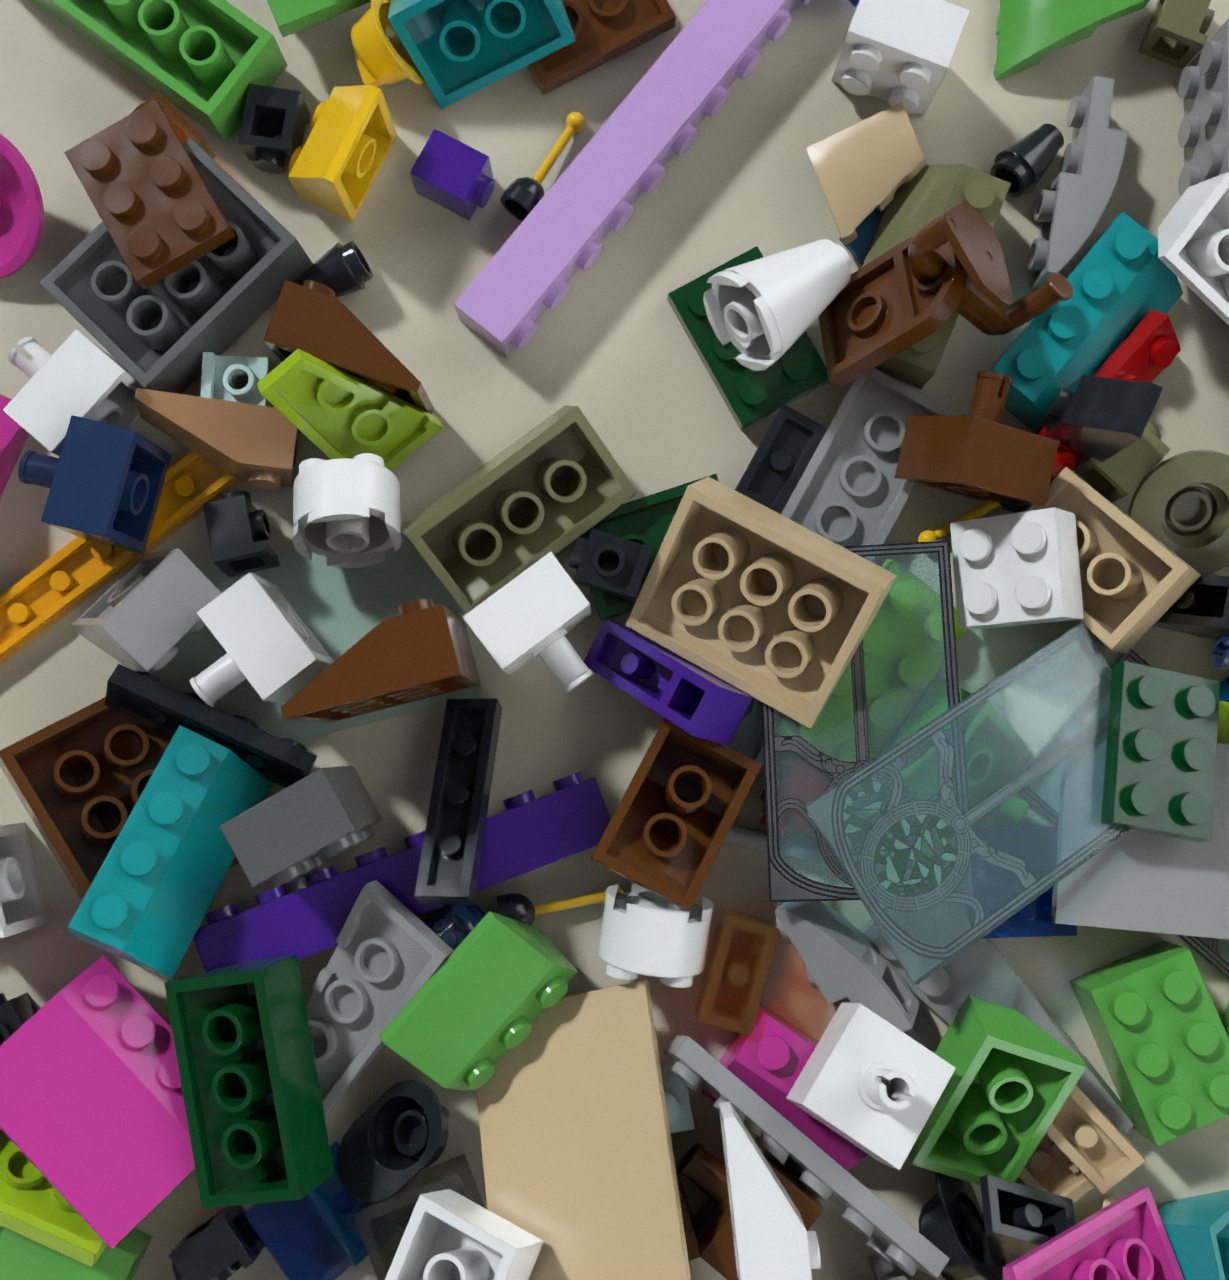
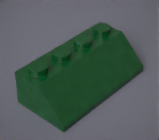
[164,954,334,1208]

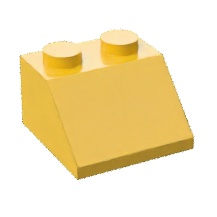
[288,84,397,223]

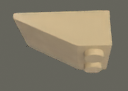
[1027,467,1201,653]

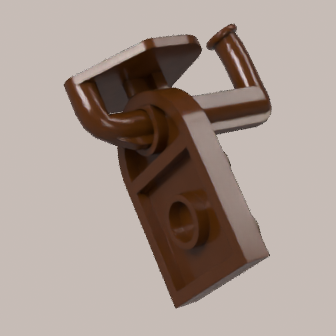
[818,201,1073,387]

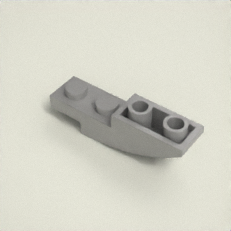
[1027,76,1129,289]
[774,901,921,1044]

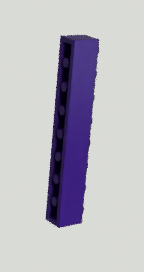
[193,771,611,972]

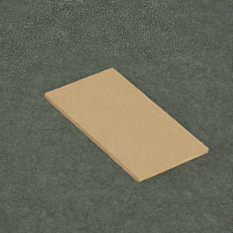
[476,979,691,1280]

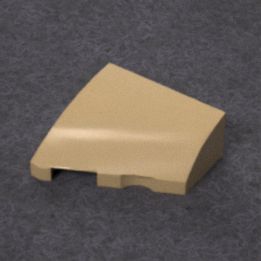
[806,102,926,245]

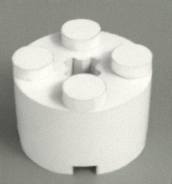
[293,453,402,568]
[598,883,713,988]

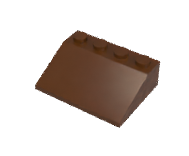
[281,598,481,723]
[0,697,240,902]

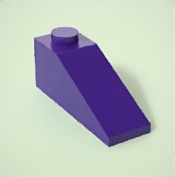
[583,618,752,745]

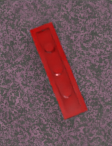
[1037,310,1181,485]

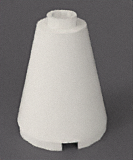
[703,239,851,371]

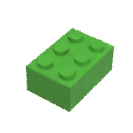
[1069,940,1229,1146]

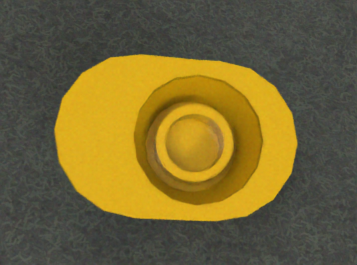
[350,0,425,87]

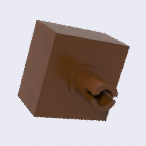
[894,371,1060,505]
[677,1137,824,1280]

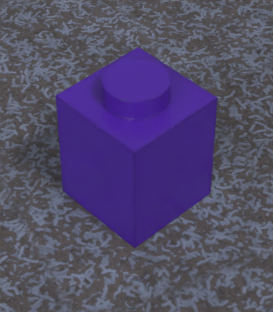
[410,129,495,220]

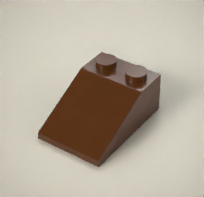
[263,280,434,414]
[591,718,762,912]

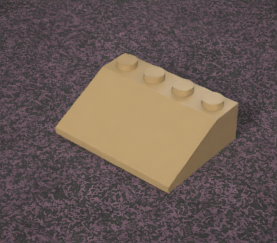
[626,476,897,729]

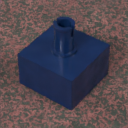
[18,415,172,554]

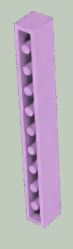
[454,0,811,357]

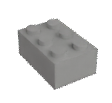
[1178,19,1229,196]

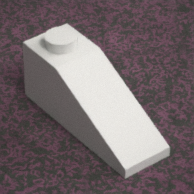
[719,1102,821,1280]

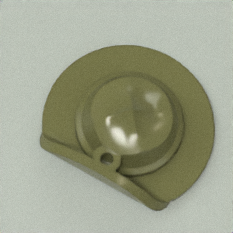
[1128,450,1229,575]

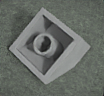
[71,548,221,672]

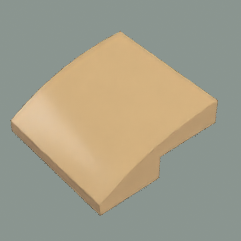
[1019,1085,1146,1204]

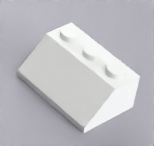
[1158,172,1229,326]

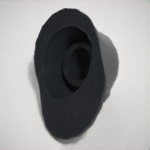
[337,1080,450,1203]
[918,1172,1006,1280]

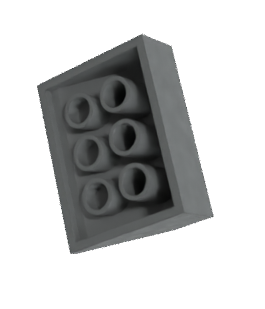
[39,137,313,394]

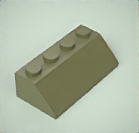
[862,164,1011,389]
[401,405,638,614]

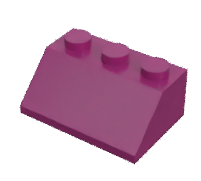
[701,1001,868,1171]

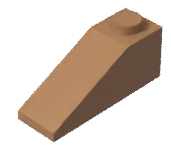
[134,388,300,491]

